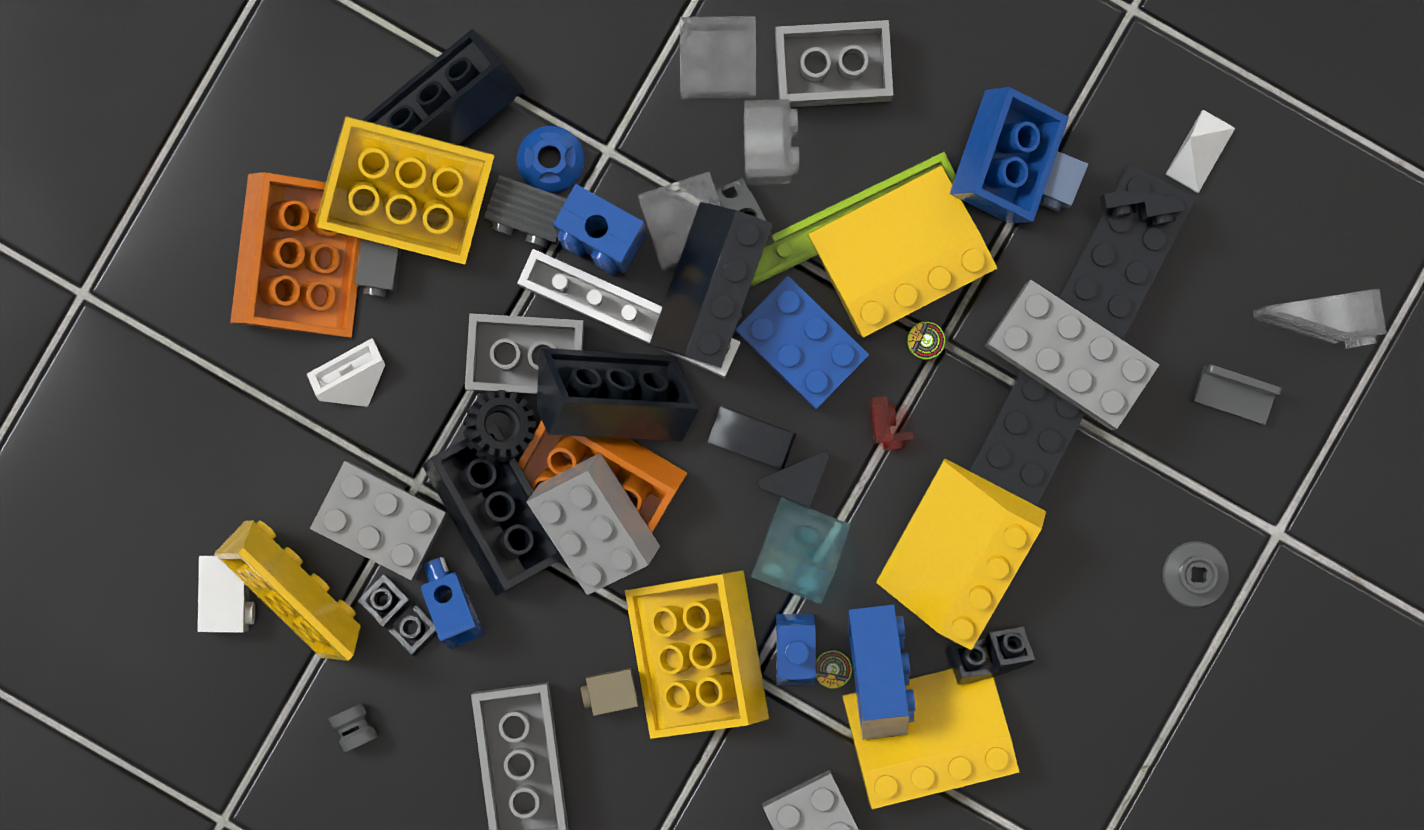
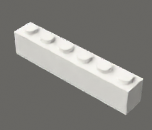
[517,249,740,378]

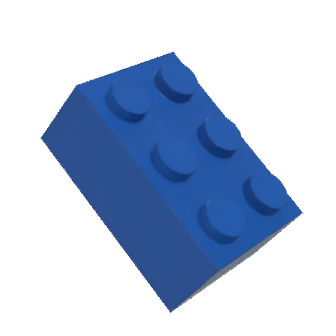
[949,87,1069,223]
[735,276,869,410]
[848,605,916,740]

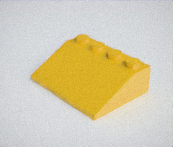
[316,116,494,265]
[808,165,997,337]
[876,459,1046,650]
[214,520,361,661]
[625,570,769,739]
[842,668,1019,809]

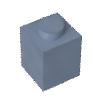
[1040,151,1088,212]

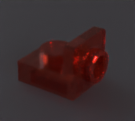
[869,396,914,450]

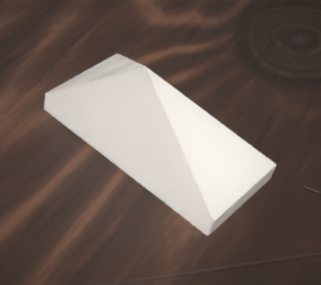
[1165,110,1235,193]
[307,338,385,407]

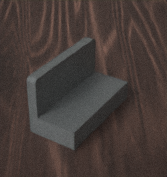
[1192,364,1282,425]

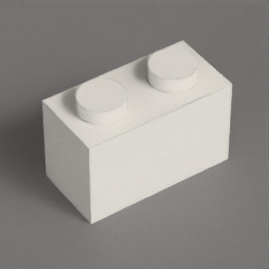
[198,555,255,632]

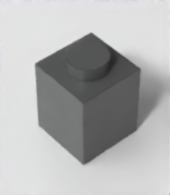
[355,239,402,298]

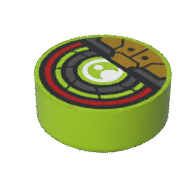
[907,322,945,360]
[816,650,852,688]

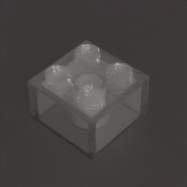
[680,16,756,98]
[743,99,799,185]
[638,171,721,270]

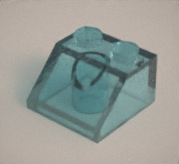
[751,498,851,604]

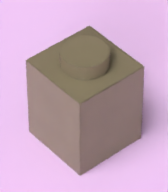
[581,668,639,716]

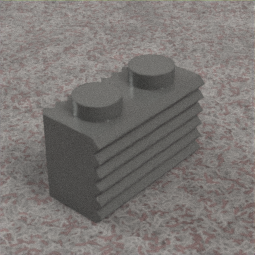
[484,175,567,248]

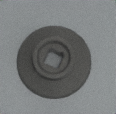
[1162,541,1230,608]

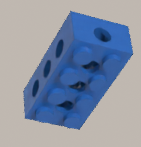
[553,184,647,276]

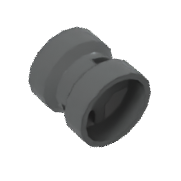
[328,703,378,753]

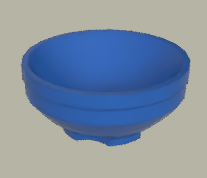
[517,126,585,194]

